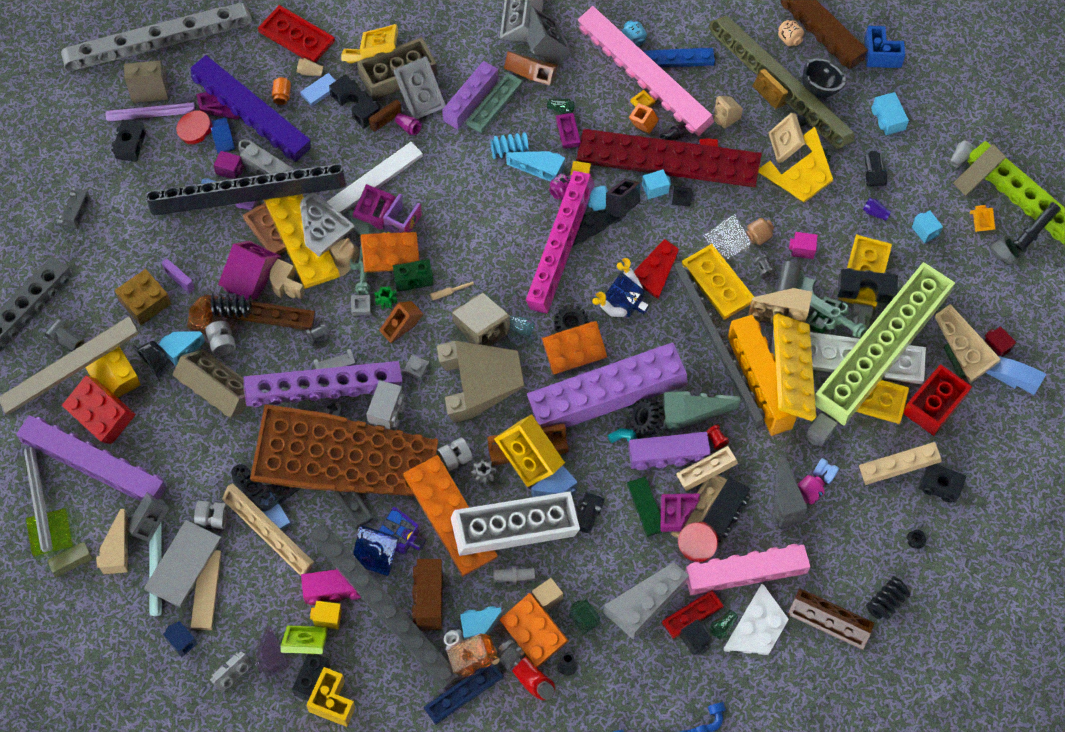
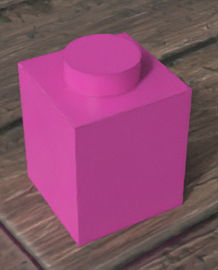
[789,232,818,259]

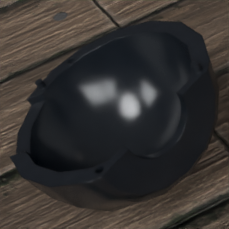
[802,58,846,97]

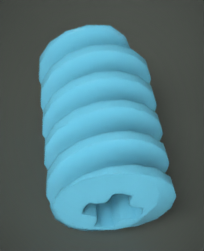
[490,132,529,159]

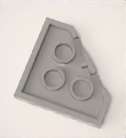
[300,192,355,257]

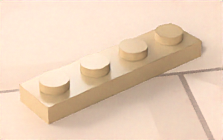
[859,442,942,485]

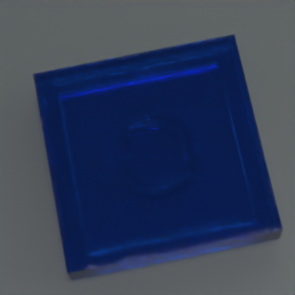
[353,525,399,576]

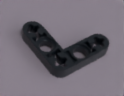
[231,464,301,511]

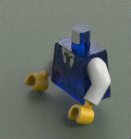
[592,258,649,318]

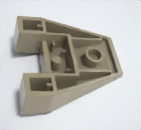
[437,341,525,423]

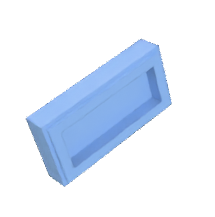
[300,73,336,107]
[261,492,291,530]

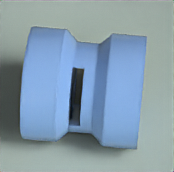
[812,458,839,485]

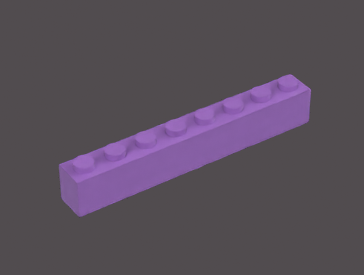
[16,415,166,501]

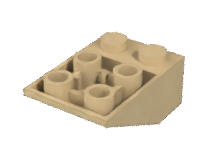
[748,288,812,325]

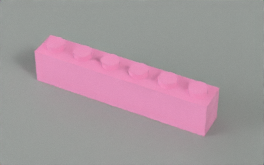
[685,544,810,596]

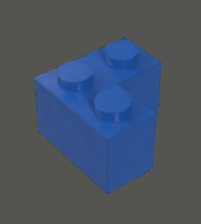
[864,26,905,68]

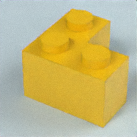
[306,667,355,727]

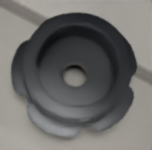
[907,530,927,549]

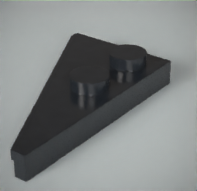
[573,213,626,246]

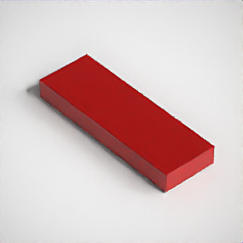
[662,590,724,639]

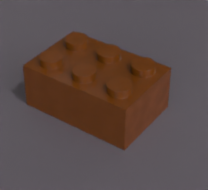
[412,559,443,631]

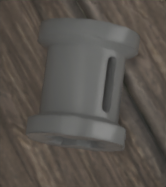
[753,254,776,279]
[306,323,330,346]

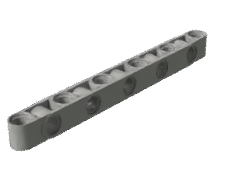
[61,3,252,71]

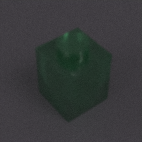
[569,599,600,635]

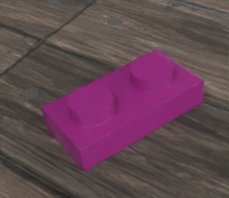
[556,113,581,149]

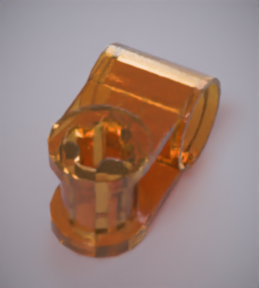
[187,296,212,335]

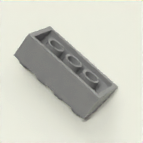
[499,0,543,42]

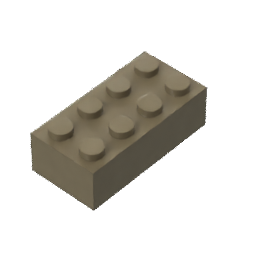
[357,37,437,101]

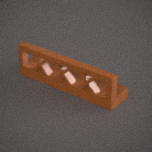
[487,423,569,466]

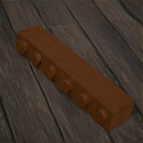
[781,0,868,70]

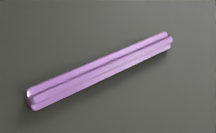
[106,102,195,121]

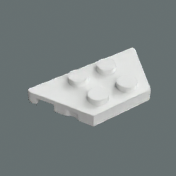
[724,584,789,655]

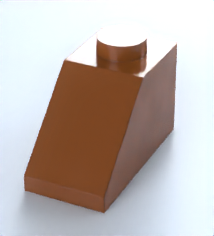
[379,301,423,343]

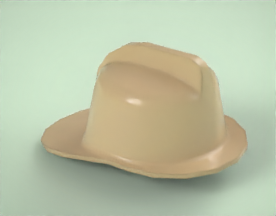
[329,238,359,277]

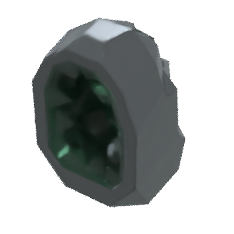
[988,235,1020,265]

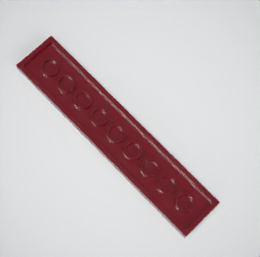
[576,129,762,188]

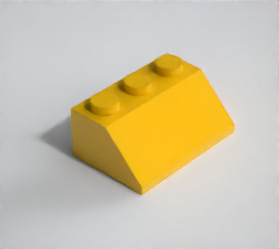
[85,346,141,398]
[494,414,565,487]

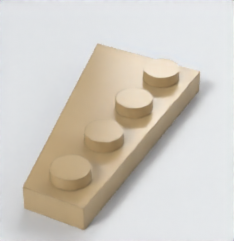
[935,304,1001,383]

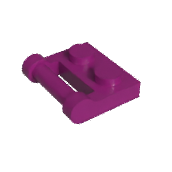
[352,184,396,229]

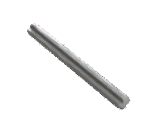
[24,447,53,552]

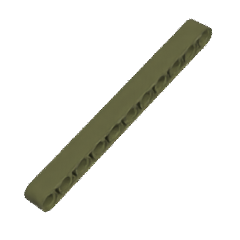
[709,16,855,149]

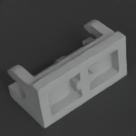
[314,349,356,369]

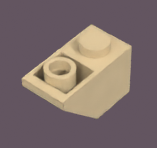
[713,96,743,129]

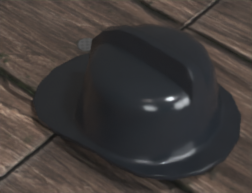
[133,341,165,382]

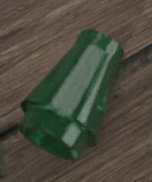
[547,98,575,114]
[709,610,738,639]

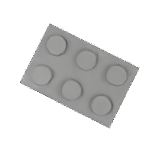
[393,56,446,119]

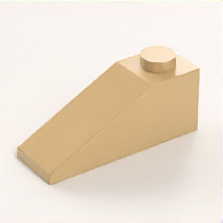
[96,509,128,574]

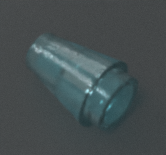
[509,315,535,336]

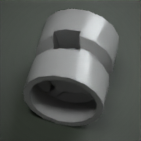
[205,321,236,357]
[437,437,473,472]
[194,501,228,529]

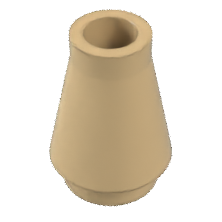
[297,58,323,76]

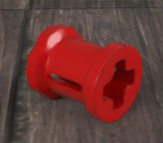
[706,425,730,450]

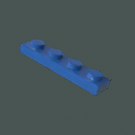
[643,48,715,68]

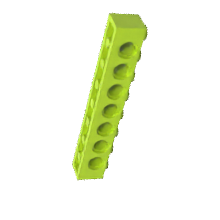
[967,140,1065,245]

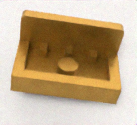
[752,69,788,109]

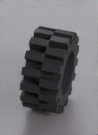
[554,305,589,333]
[629,399,665,435]

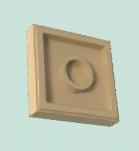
[768,113,805,163]

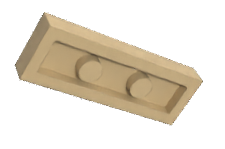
[676,446,738,491]

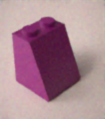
[218,241,281,300]

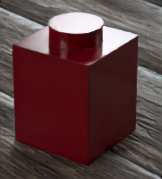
[985,326,1016,357]

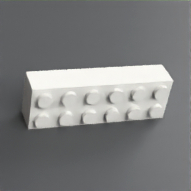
[451,491,580,556]

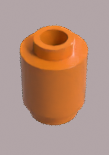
[272,77,291,105]

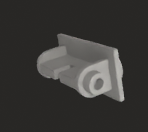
[210,651,253,693]

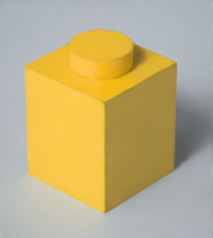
[310,601,342,629]

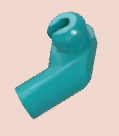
[607,428,638,443]

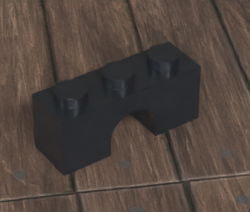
[329,74,380,129]
[837,268,898,303]

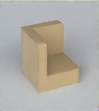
[532,578,563,611]

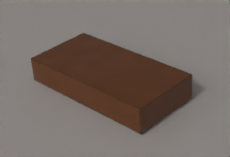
[369,99,402,132]

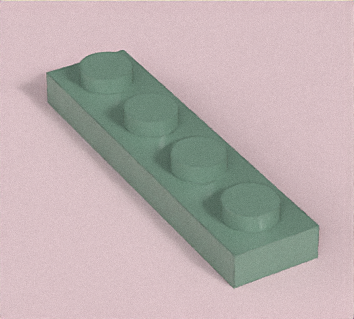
[467,73,522,134]

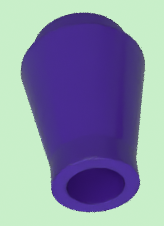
[862,197,891,221]

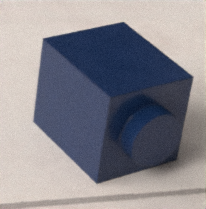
[163,621,197,658]

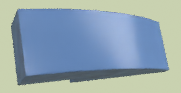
[986,356,1046,395]

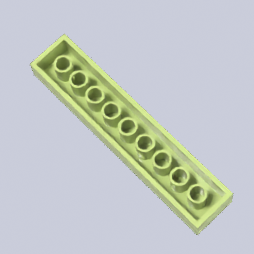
[815,262,955,426]

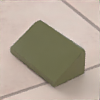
[47,542,93,578]

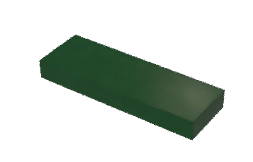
[627,476,662,537]

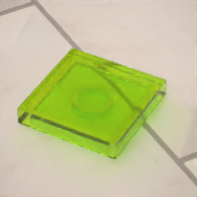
[26,508,74,557]

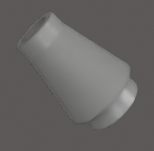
[949,141,974,168]

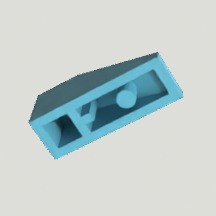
[507,151,565,181]

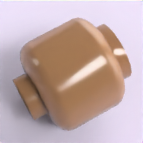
[746,218,774,245]

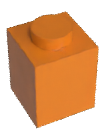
[629,103,659,134]

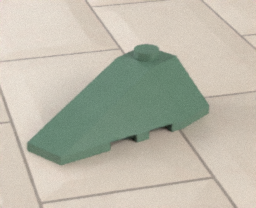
[662,391,740,431]

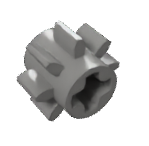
[471,459,496,485]

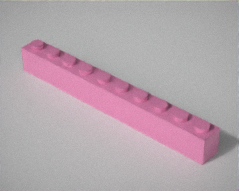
[578,6,714,137]

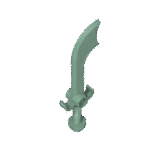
[348,209,373,295]
[796,270,868,338]

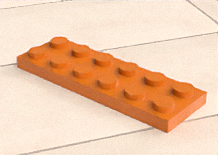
[403,455,498,577]

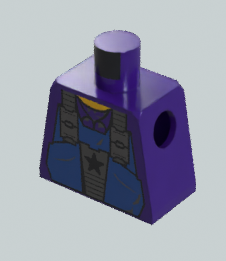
[374,506,425,555]

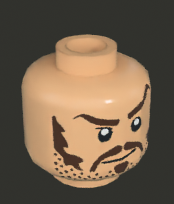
[778,20,804,46]

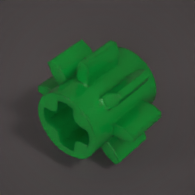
[374,286,398,310]

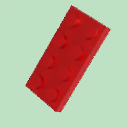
[258,5,335,63]

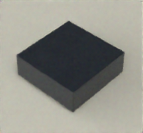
[672,186,692,207]

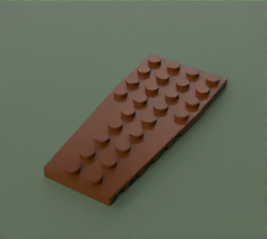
[250,404,438,496]

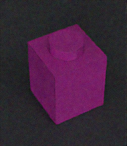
[214,151,244,179]

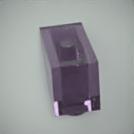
[255,626,289,678]

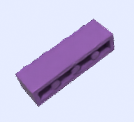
[442,61,498,129]
[628,432,710,470]

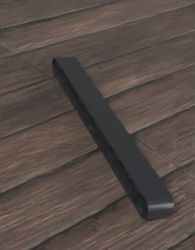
[146,164,347,215]

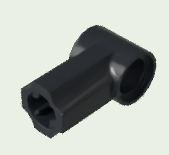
[864,151,887,187]
[577,492,605,533]

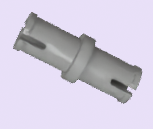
[493,567,535,583]

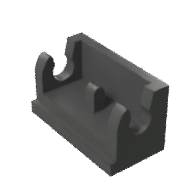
[58,188,91,229]
[127,492,169,542]

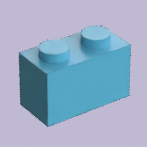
[871,92,909,135]

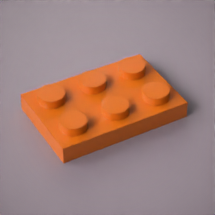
[361,232,420,272]
[542,321,607,375]
[499,593,569,668]

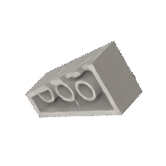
[603,562,689,640]

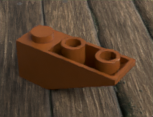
[504,51,558,85]

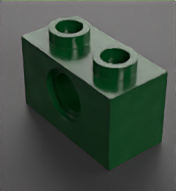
[393,259,434,292]

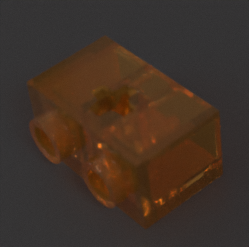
[446,633,498,676]

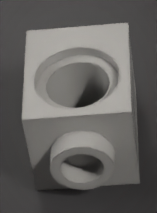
[806,412,838,447]

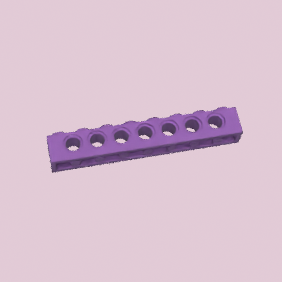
[243,361,402,407]

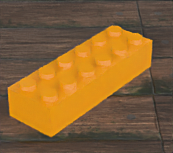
[727,314,797,436]

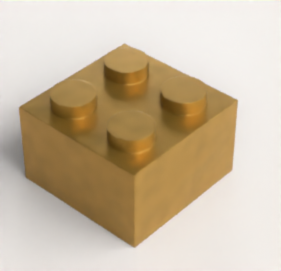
[115,269,171,326]

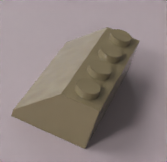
[173,349,248,418]

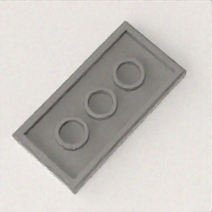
[144,520,222,608]

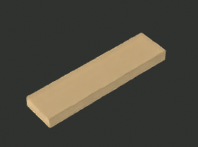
[671,475,727,538]
[191,551,221,630]

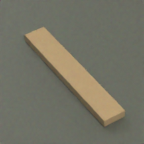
[222,483,314,576]

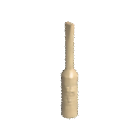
[430,282,474,301]

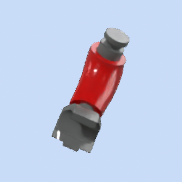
[497,639,556,700]

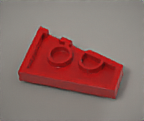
[634,239,679,300]

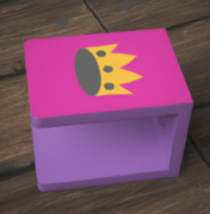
[383,194,422,233]

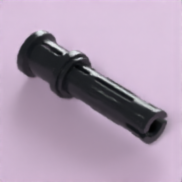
[1013,202,1061,253]

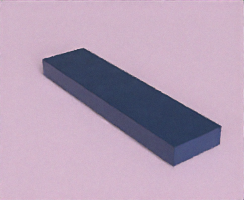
[423,661,504,725]

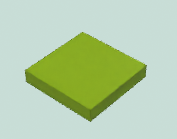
[281,625,328,654]

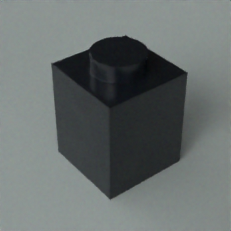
[679,619,712,655]

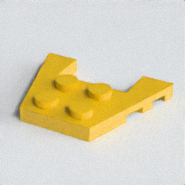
[759,127,834,203]

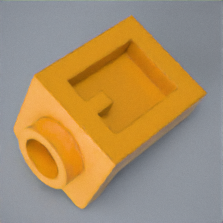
[970,205,995,232]

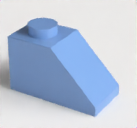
[531,465,577,497]

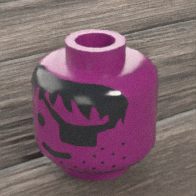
[549,173,572,200]

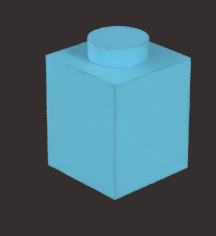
[642,170,671,199]
[912,211,943,243]

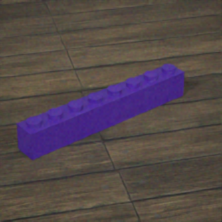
[190,55,311,162]

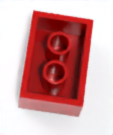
[903,364,972,436]
[62,375,136,444]

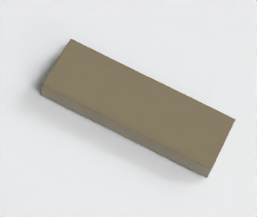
[953,144,1007,196]

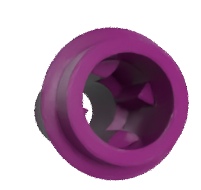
[395,113,422,135]

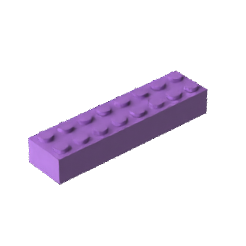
[527,342,688,428]

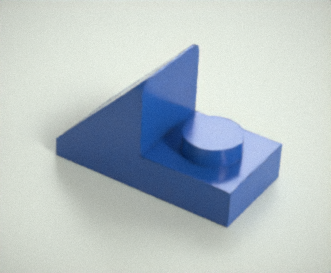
[211,117,235,154]

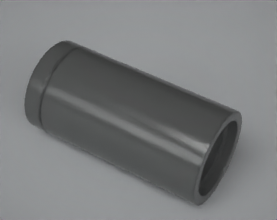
[777,261,801,292]

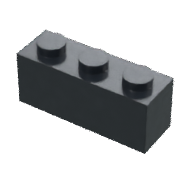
[702,477,751,543]

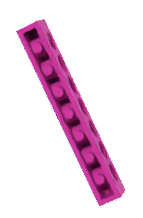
[526,171,594,314]

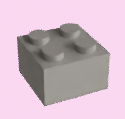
[367,380,406,431]

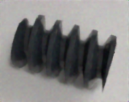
[211,293,252,318]
[866,576,911,620]

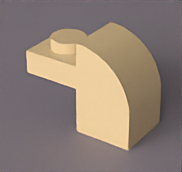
[270,259,305,299]

